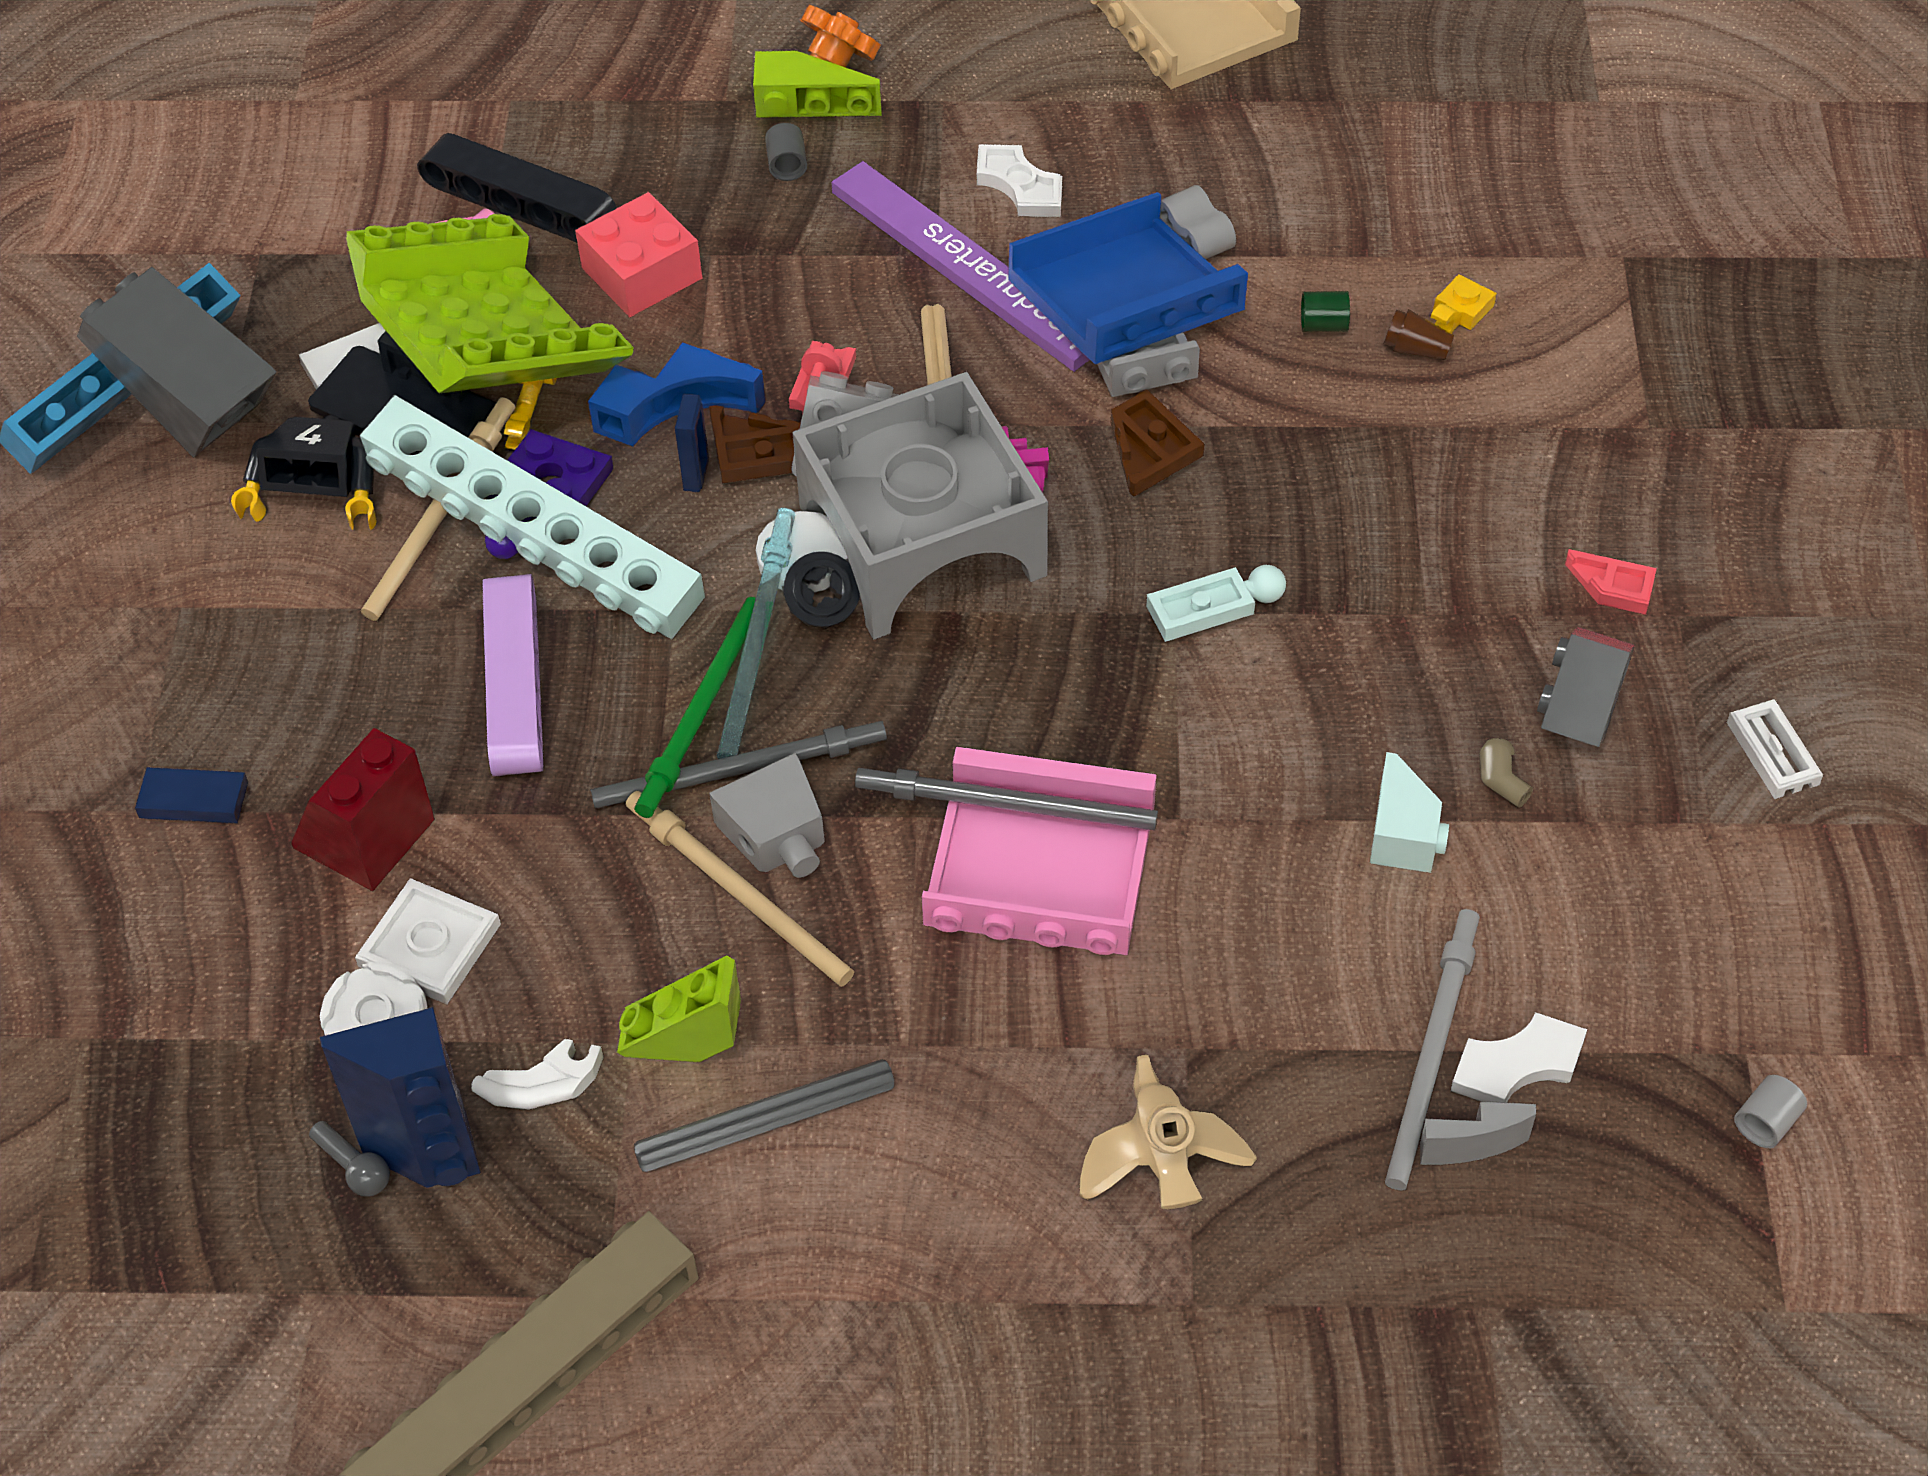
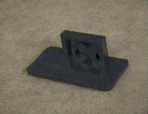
[308,331,497,455]

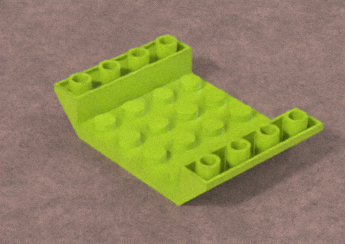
[346,214,634,393]

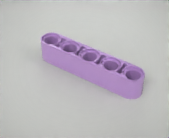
[483,574,543,777]

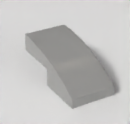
[1420,1102,1536,1165]

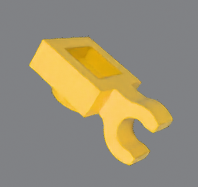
[1431,274,1497,334]

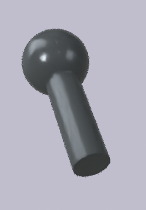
[309,1121,390,1197]

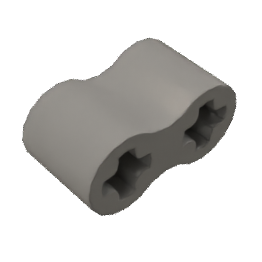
[1160,185,1236,259]

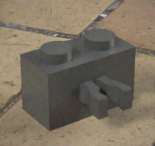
[1537,627,1635,747]

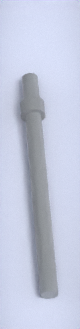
[1385,909,1480,1190]

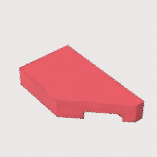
[1565,549,1657,615]

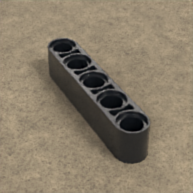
[417,133,617,243]

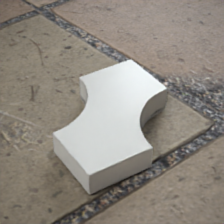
[977,144,1062,217]
[1451,1012,1587,1103]

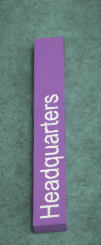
[831,161,1090,372]

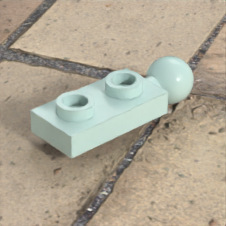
[1146,565,1286,642]

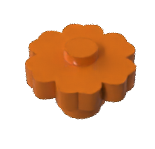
[800,5,881,67]

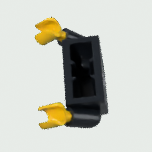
[231,415,377,530]

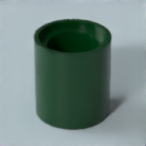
[1301,291,1350,332]

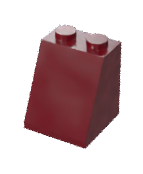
[291,728,435,892]

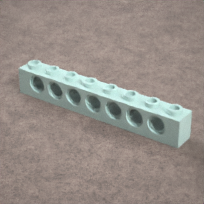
[360,395,705,639]

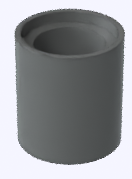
[765,123,807,181]

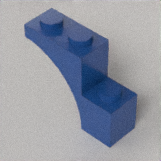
[588,342,765,446]

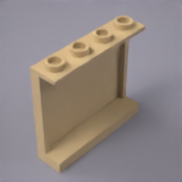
[1090,0,1301,89]

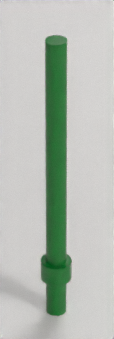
[634,597,763,818]

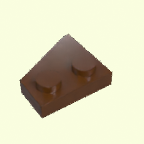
[1110,389,1205,497]
[709,405,801,484]

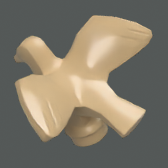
[1080,1055,1257,1209]

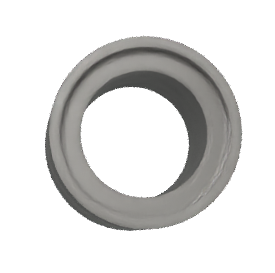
[1734,1075,1807,1148]

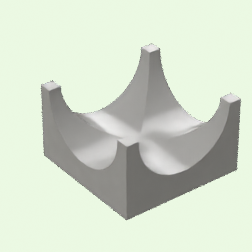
[792,372,1048,640]

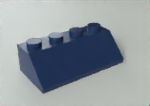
[320,1007,481,1188]

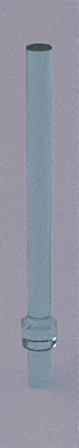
[717,508,796,759]

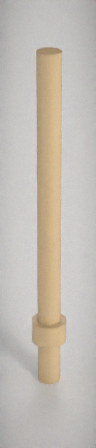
[361,397,515,621]
[626,791,854,987]

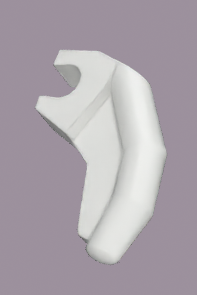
[472,1039,603,1110]

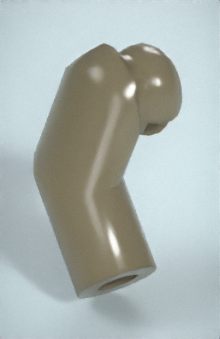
[1479,738,1533,808]

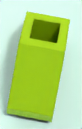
[617,956,741,1062]

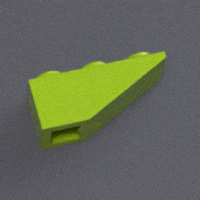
[753,51,882,117]

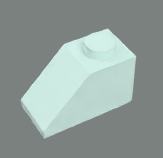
[1370,752,1449,873]

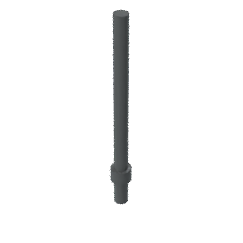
[590,721,887,809]
[855,768,1158,831]

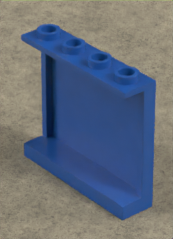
[1008,192,1248,364]

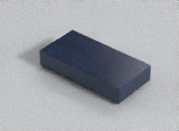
[675,394,709,492]
[135,767,248,823]

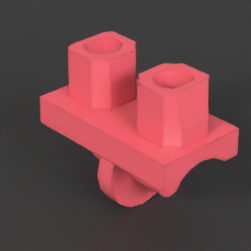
[789,341,856,415]

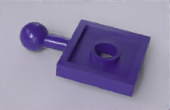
[485,429,613,559]

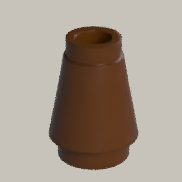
[1383,309,1454,360]

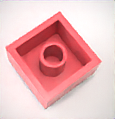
[575,192,703,318]

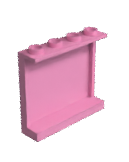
[922,747,1156,955]

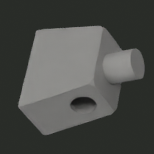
[710,753,825,878]

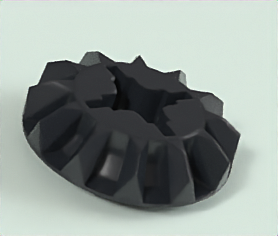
[783,551,860,629]

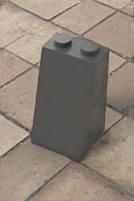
[77,267,276,458]

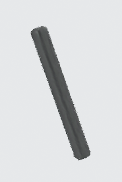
[634,1059,894,1172]

